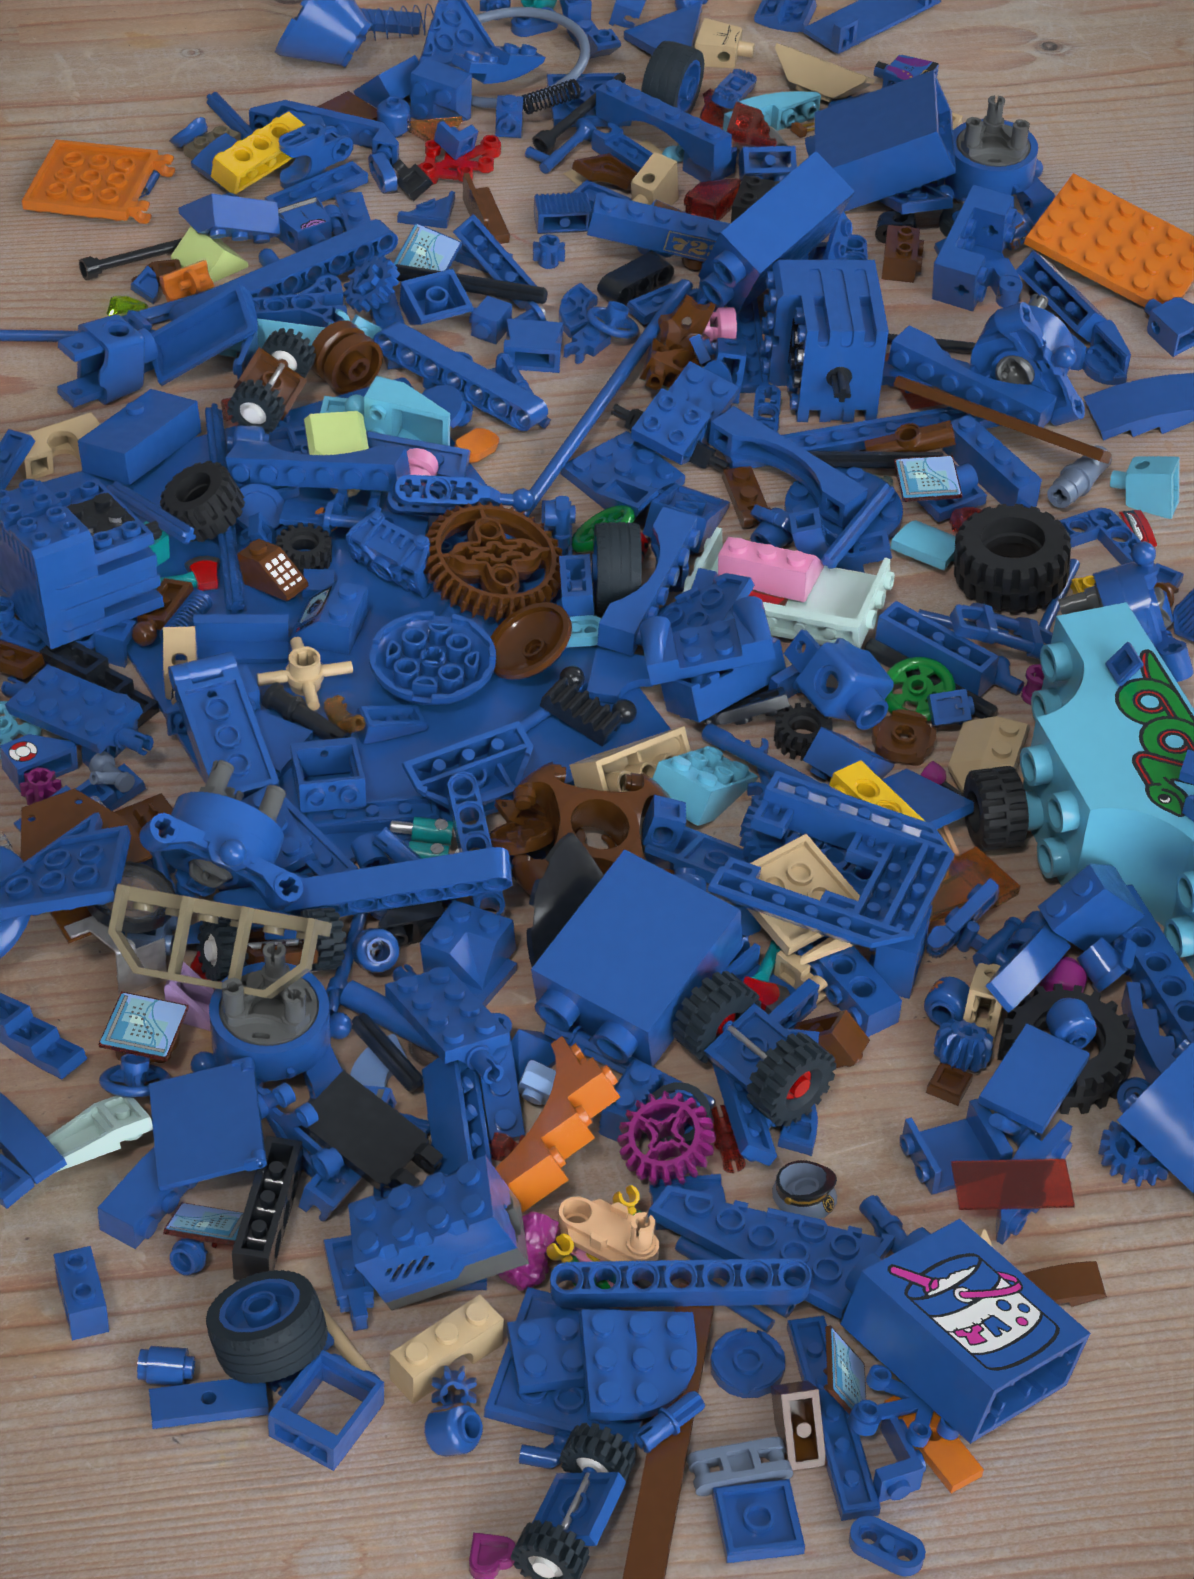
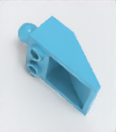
[345,376,450,446]

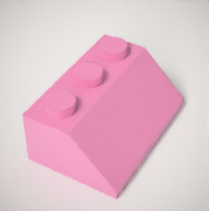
[718,536,824,602]

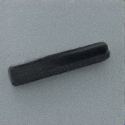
[352,1013,423,1092]

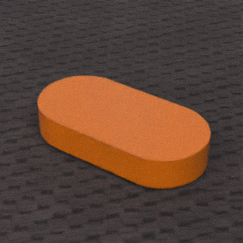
[454,428,499,463]

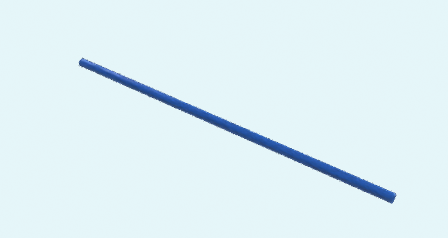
[439,279,691,618]

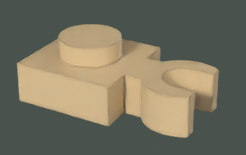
[774,950,828,1005]

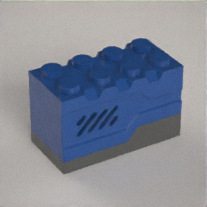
[348,1156,529,1310]

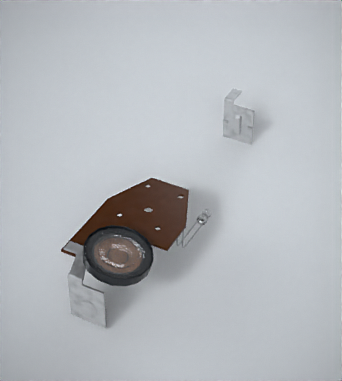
[0,788,176,998]

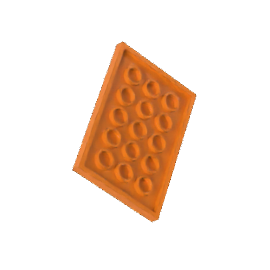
[1024,173,1194,308]

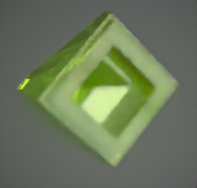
[107,295,149,316]

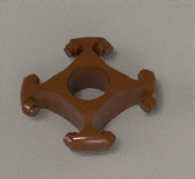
[511,761,675,896]

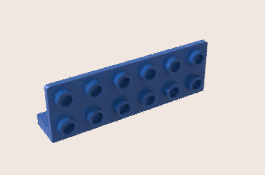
[803,0,941,54]

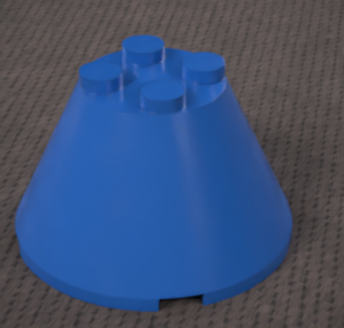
[275,0,372,68]

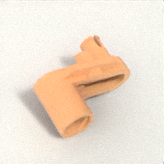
[558,1197,659,1261]

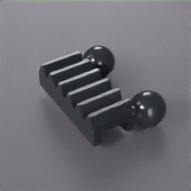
[540,665,637,746]

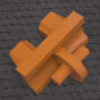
[159,260,215,302]

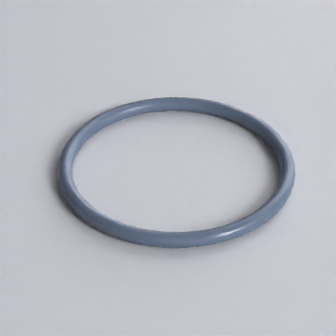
[471,7,590,109]

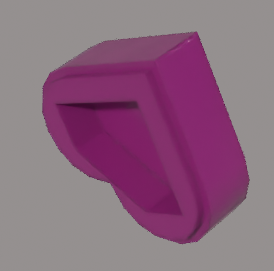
[469,1532,516,1579]

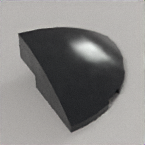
[526,833,604,967]

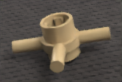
[257,637,353,711]

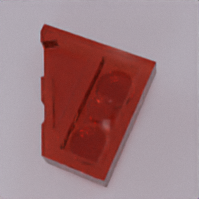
[726,102,777,147]

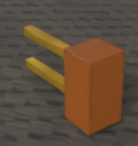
[790,122,815,138]

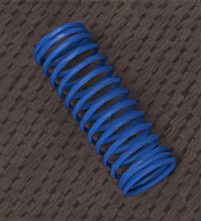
[159,590,212,642]

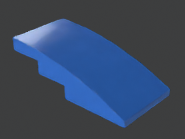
[1083,373,1194,440]

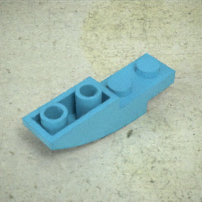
[723,91,821,139]

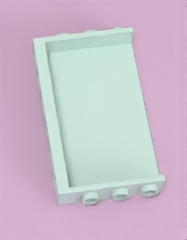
[682,527,895,648]

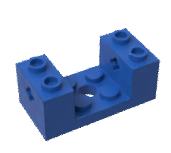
[932,185,1017,311]

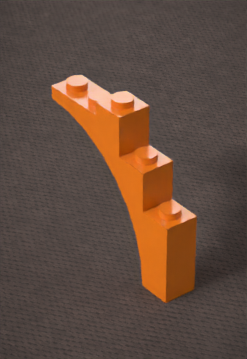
[495,1036,621,1213]

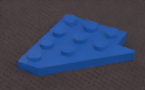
[0,812,132,921]

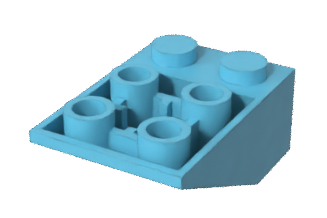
[652,746,758,826]

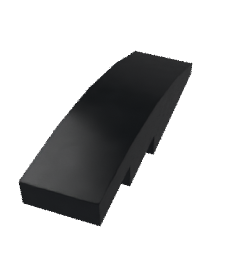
[39,641,159,728]

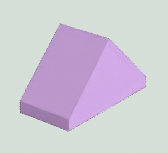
[164,961,214,1031]

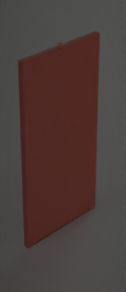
[951,1159,1075,1210]

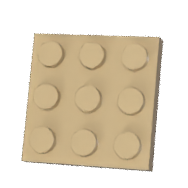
[747,834,860,956]

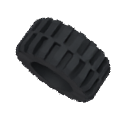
[954,504,1071,612]

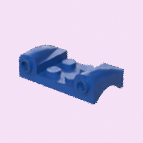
[639,596,776,686]

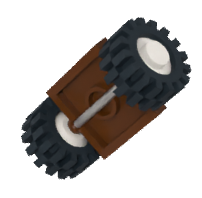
[227,328,316,434]
[197,907,347,981]

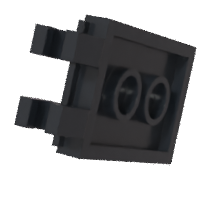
[298,1070,443,1191]

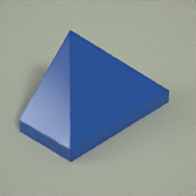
[511,1029,556,1084]

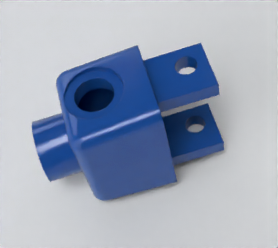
[57,314,158,408]
[783,629,894,730]

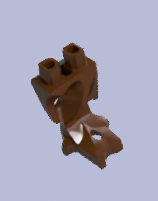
[639,294,716,391]

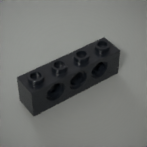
[232,1136,303,1280]

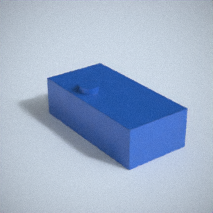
[78,389,202,485]

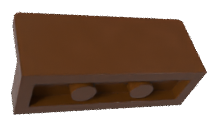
[463,173,510,244]

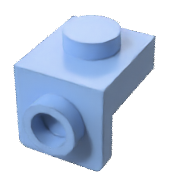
[518,1060,556,1105]

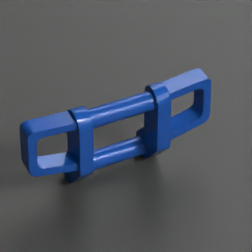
[950,603,1053,659]

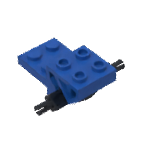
[611,361,739,473]

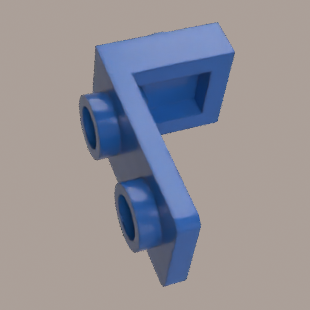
[873,1416,926,1503]

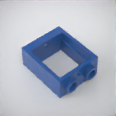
[290,737,366,813]
[268,1350,384,1471]

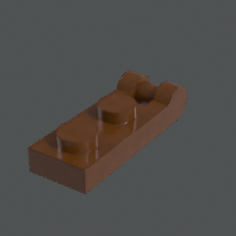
[722,466,771,528]

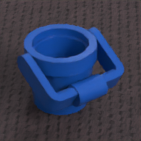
[750,504,794,548]
[1076,937,1137,993]

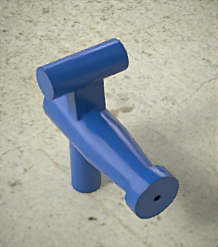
[957,917,1022,966]

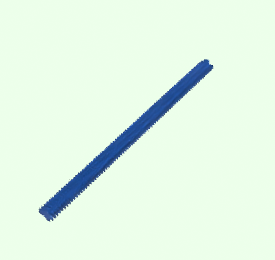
[205,403,244,614]

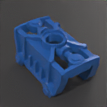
[346,510,433,599]

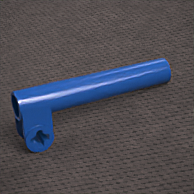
[340,980,512,1057]

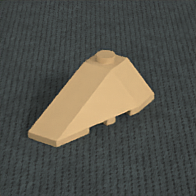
[569,726,691,792]

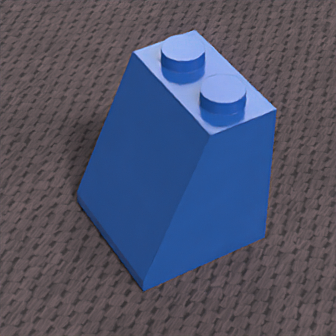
[1038,864,1145,951]

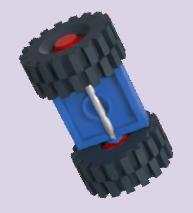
[673,971,836,1127]

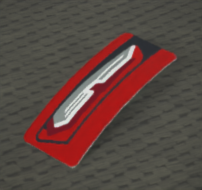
[1119,510,1157,547]

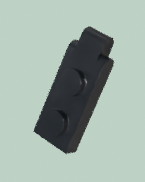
[704,687,790,725]

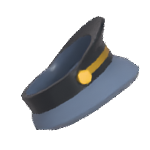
[772,1160,837,1219]

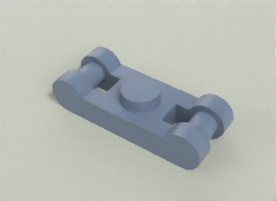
[686,1437,793,1496]

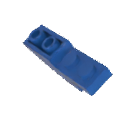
[451,43,546,84]
[996,1119,1073,1245]

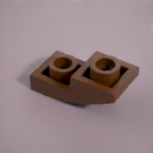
[1022,1261,1107,1307]

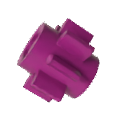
[20,768,62,805]

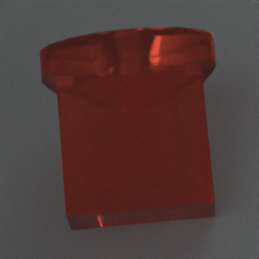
[699,88,728,128]

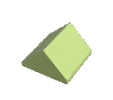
[171,226,248,283]

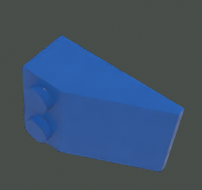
[643,483,730,555]

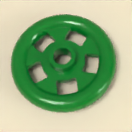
[571,505,635,554]
[885,657,956,722]

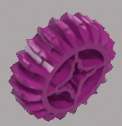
[617,1090,716,1187]

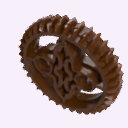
[424,501,562,623]

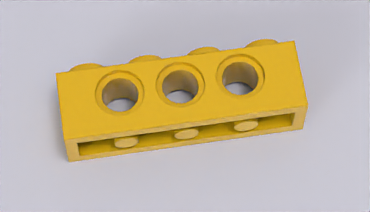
[211,112,305,195]
[829,760,950,846]

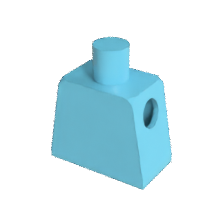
[1110,456,1180,519]

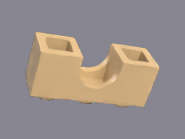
[18,412,100,480]
[390,1294,504,1404]

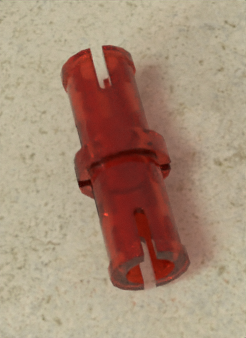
[711,1105,746,1173]

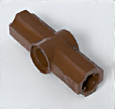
[865,420,956,452]

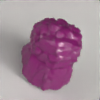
[498,1211,561,1291]

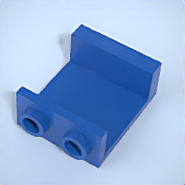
[725,943,820,1029]
[900,1098,1014,1195]

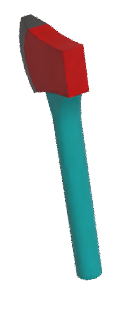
[155,556,220,591]
[743,939,790,1015]

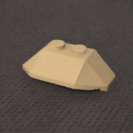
[775,43,875,102]
[948,716,1030,793]

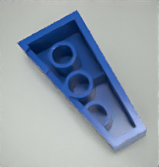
[661,637,786,723]

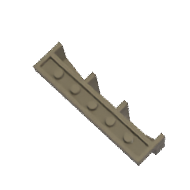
[108,884,332,999]

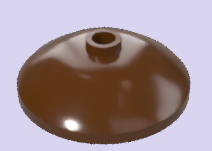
[490,602,572,679]

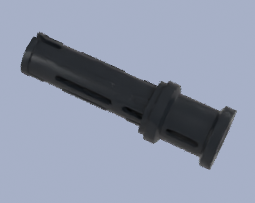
[262,682,351,740]

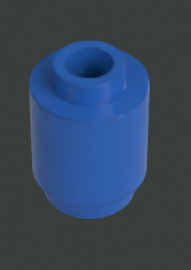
[137,1346,195,1386]

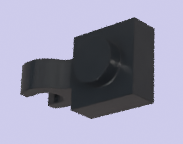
[392,159,434,201]

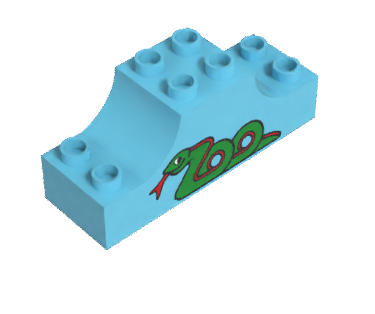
[1020,602,1194,973]

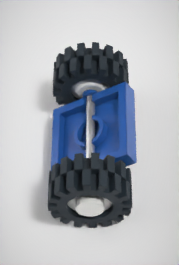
[511,1423,636,1579]

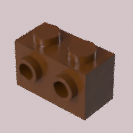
[881,225,924,283]

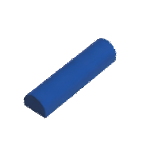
[453,214,537,309]

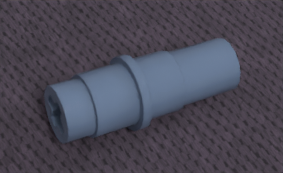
[1047,445,1112,508]

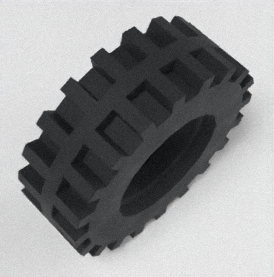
[997,984,1136,1115]

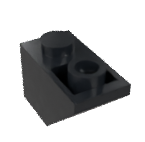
[378,901,445,947]

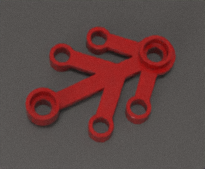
[417,135,501,185]

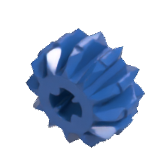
[934,1019,994,1072]

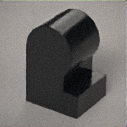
[875,211,917,243]

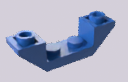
[560,0,621,59]

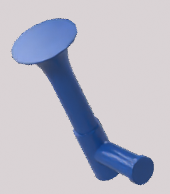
[525,118,597,174]

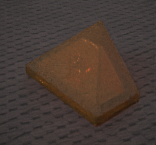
[408,116,463,148]

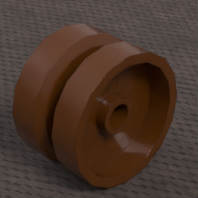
[311,320,383,394]

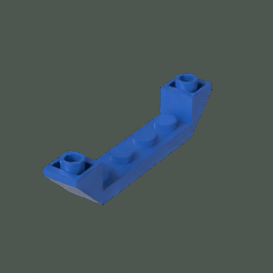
[249,100,399,165]

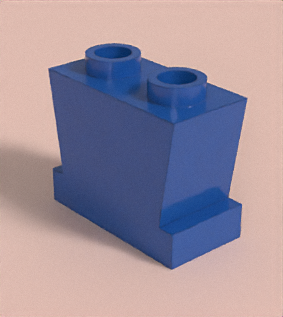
[503,319,563,373]

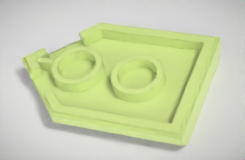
[304,411,369,455]

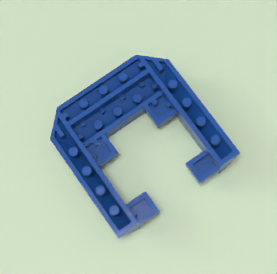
[707,771,955,948]

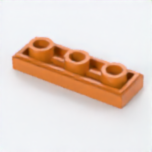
[884,1395,984,1494]

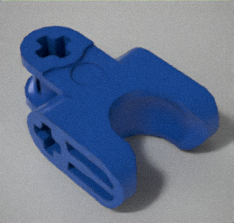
[279,124,353,189]

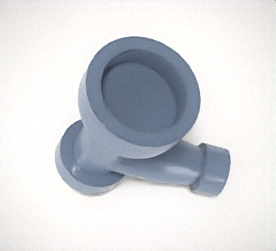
[89,751,135,793]

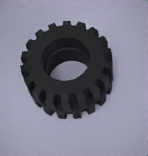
[160,461,245,542]
[963,766,1029,851]

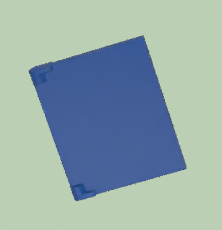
[149,1057,267,1191]

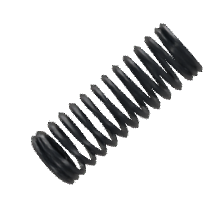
[521,79,581,115]

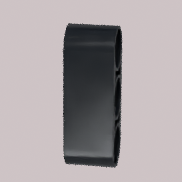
[597,252,674,306]

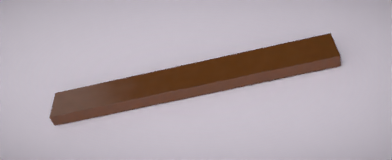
[893,376,1112,464]

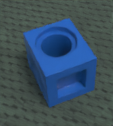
[642,795,686,852]

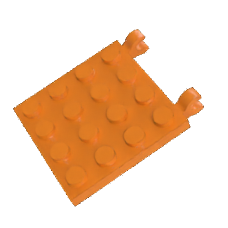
[22,139,176,224]

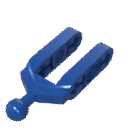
[385,475,534,516]

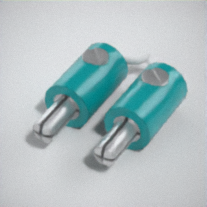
[386,817,459,859]

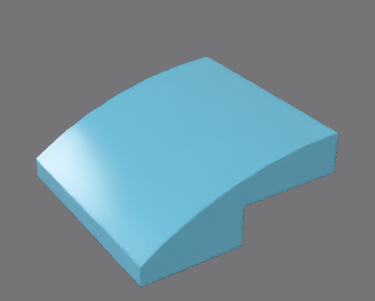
[890,520,956,570]

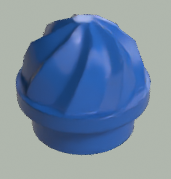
[170,1237,208,1275]

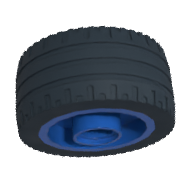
[641,40,705,114]
[591,522,642,614]
[206,1270,328,1384]

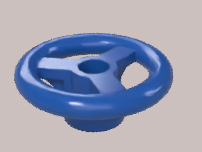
[586,301,639,339]
[99,1053,171,1097]

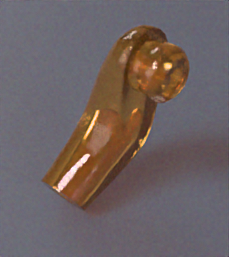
[324,695,366,734]

